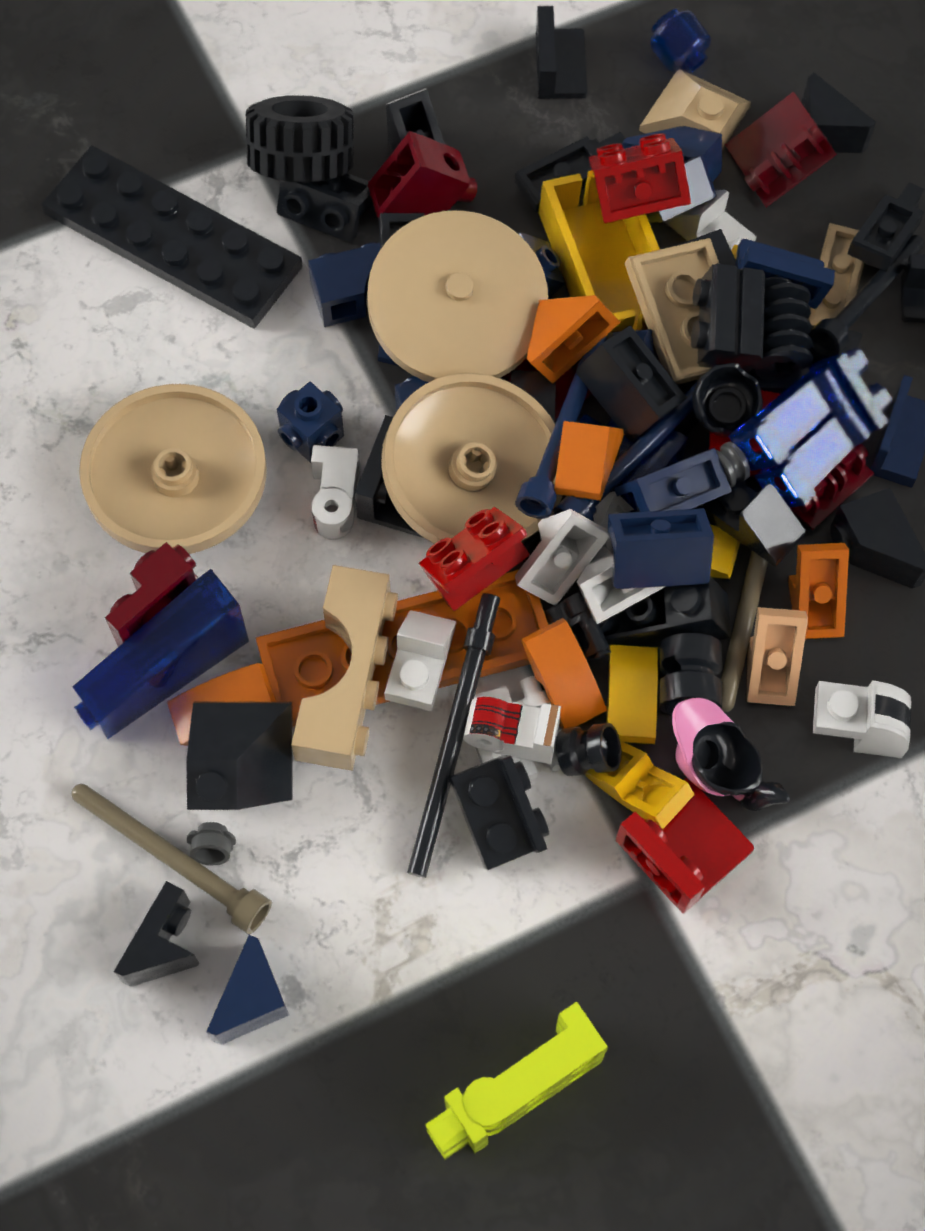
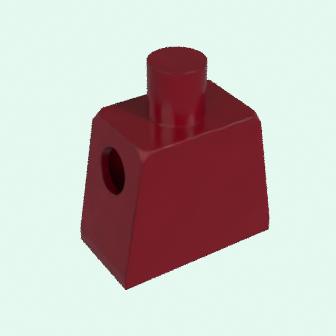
[367,131,477,219]

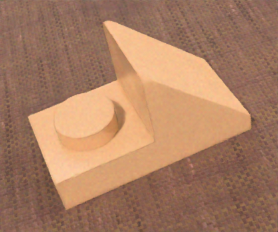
[746,607,808,706]

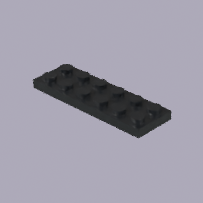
[41,145,303,329]

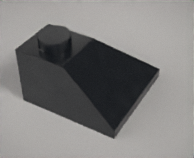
[186,701,293,810]

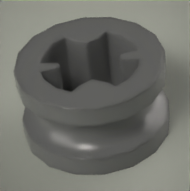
[715,442,750,488]

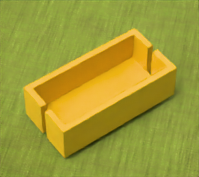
[539,170,660,336]

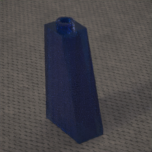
[72,569,249,739]

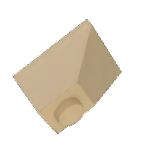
[639,68,751,150]

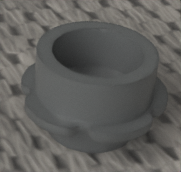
[187,822,236,866]

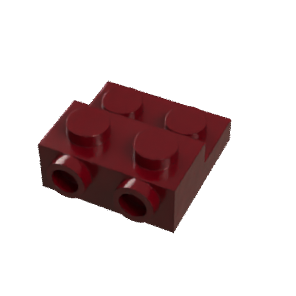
[105,542,204,666]

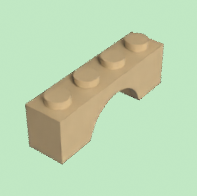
[291,565,398,771]

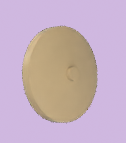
[367,210,548,382]
[382,373,563,544]
[79,384,267,554]

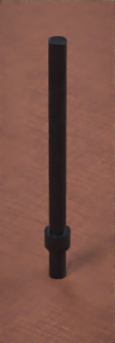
[407,593,500,878]

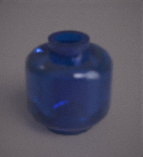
[650,8,711,73]

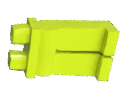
[425,1002,608,1160]

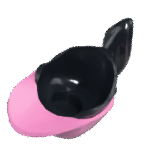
[672,698,790,811]

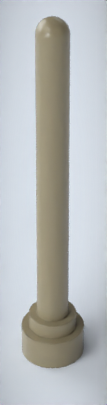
[721,551,768,712]
[71,784,272,935]

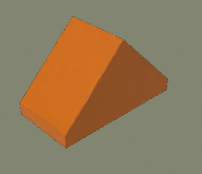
[526,295,621,384]
[554,421,624,501]

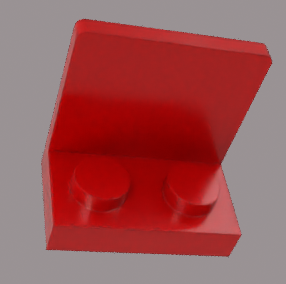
[589,133,691,223]
[418,506,530,611]
[615,778,754,914]

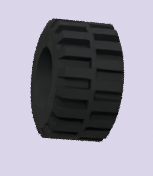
[246,95,354,182]

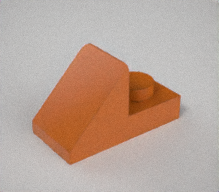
[788,543,849,639]

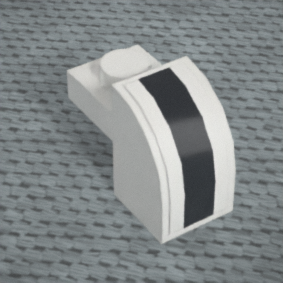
[813,680,911,758]

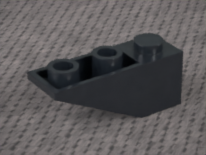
[577,576,732,648]

